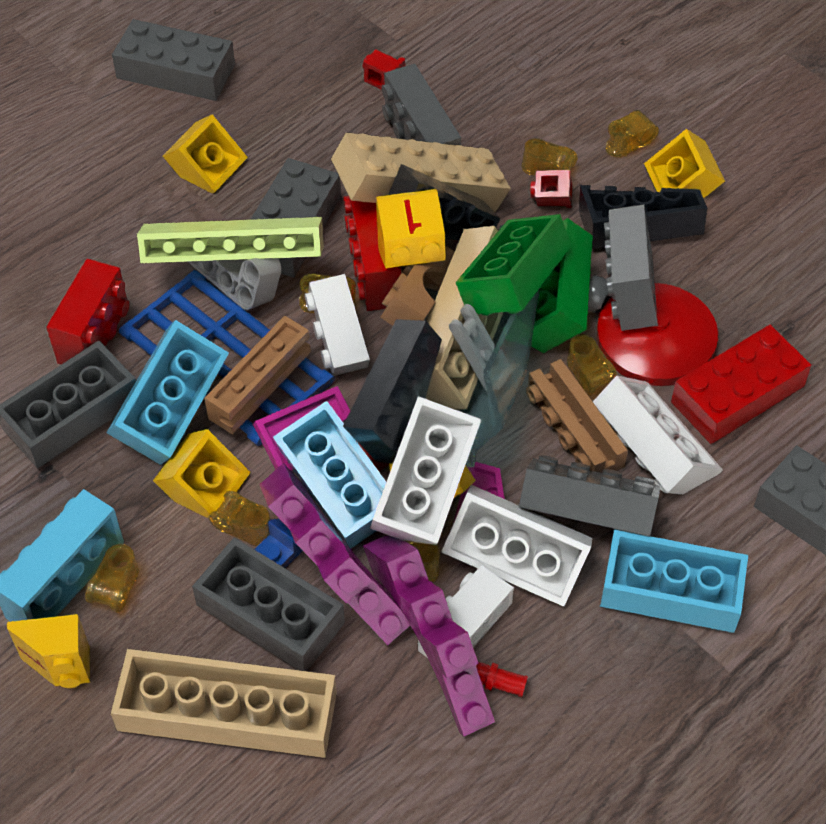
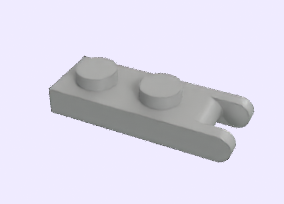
[449,304,509,391]

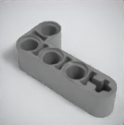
[187,258,281,310]

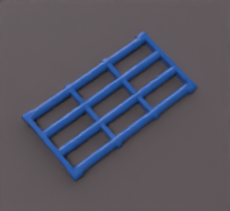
[119,270,335,446]

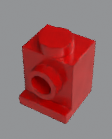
[362,49,405,90]
[530,170,573,208]

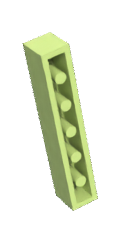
[137,217,324,263]

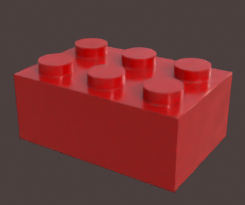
[46,259,130,365]

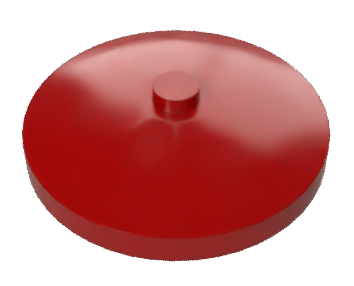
[596,283,718,386]

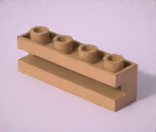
[204,316,311,435]
[526,359,628,473]

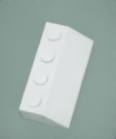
[593,375,723,495]
[370,396,481,545]
[441,485,592,606]

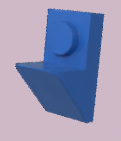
[254,518,303,568]

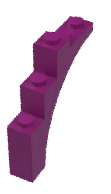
[259,463,410,645]
[363,535,495,737]

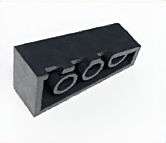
[388,164,501,241]
[579,185,708,249]
[343,319,442,464]

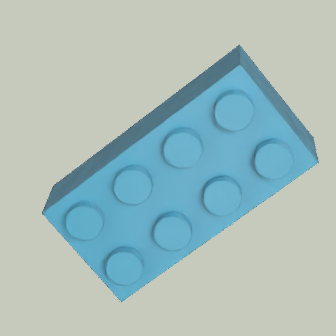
[106,320,229,465]
[273,401,386,549]
[0,489,124,622]
[600,530,748,633]

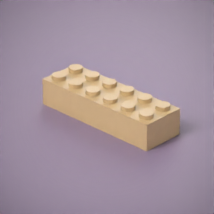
[331,133,511,212]
[426,226,503,410]
[111,649,337,758]

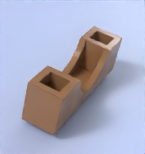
[380,246,454,326]

